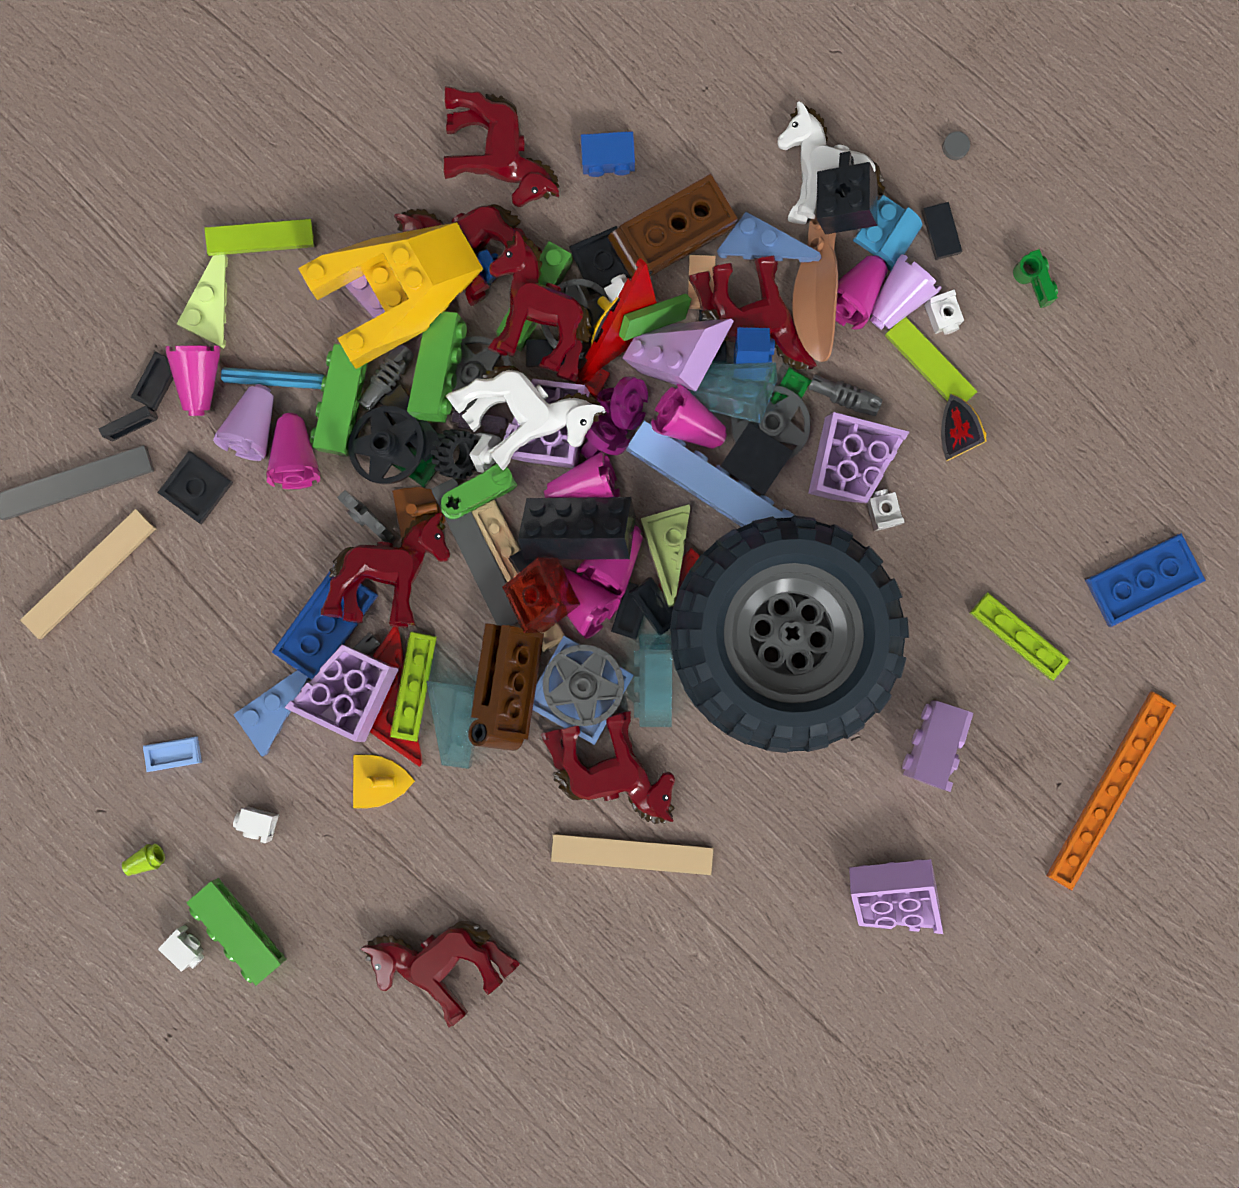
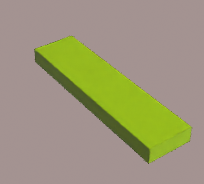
[204,219,314,256]
[885,317,978,402]
[969,592,1070,681]
[390,632,437,742]

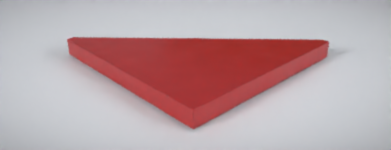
[577,258,657,382]
[370,627,423,767]

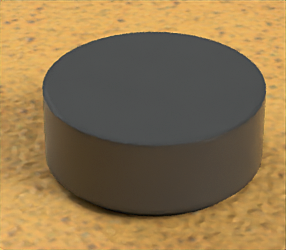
[942,131,970,160]

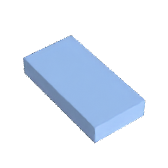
[143,736,202,772]

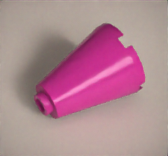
[835,256,888,330]
[165,346,221,416]
[651,384,727,449]
[266,413,320,489]
[544,452,620,498]
[576,526,643,599]
[547,567,620,639]

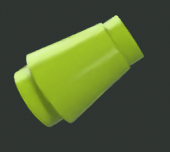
[122,844,165,876]

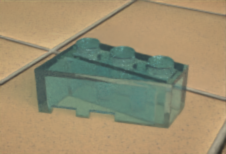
[687,362,777,423]
[634,634,672,727]
[426,681,477,769]

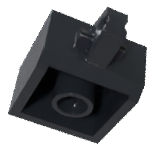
[816,151,878,235]

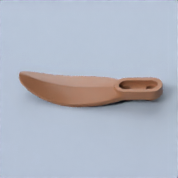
[792,213,838,362]

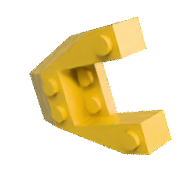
[298,222,483,369]

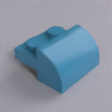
[853,195,923,271]

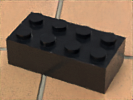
[518,497,636,560]

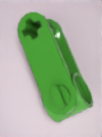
[441,464,518,519]

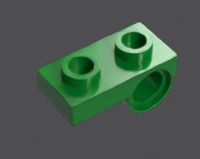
[1013,249,1058,308]

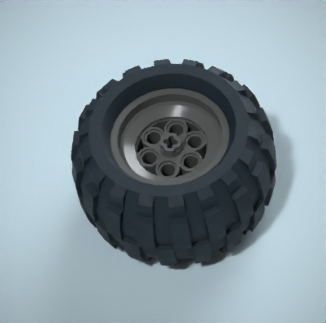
[670,515,909,753]

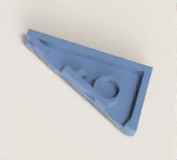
[717,212,821,262]
[233,670,309,757]

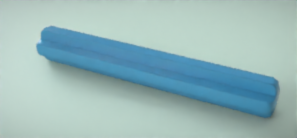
[221,367,324,389]

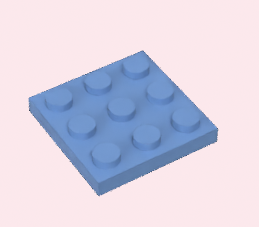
[533,635,634,745]

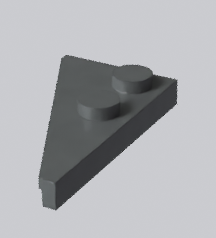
[337,490,397,543]

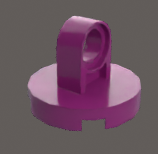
[597,376,648,430]
[580,413,630,459]

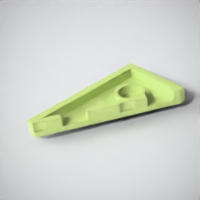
[177,255,228,349]
[640,504,690,607]

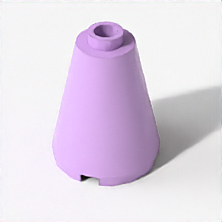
[870,254,942,330]
[213,384,274,461]

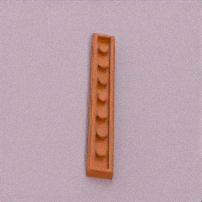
[1046,692,1177,890]

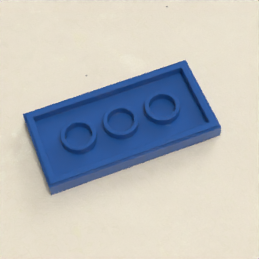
[1085,533,1206,627]
[272,571,378,680]

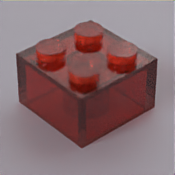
[502,558,581,633]

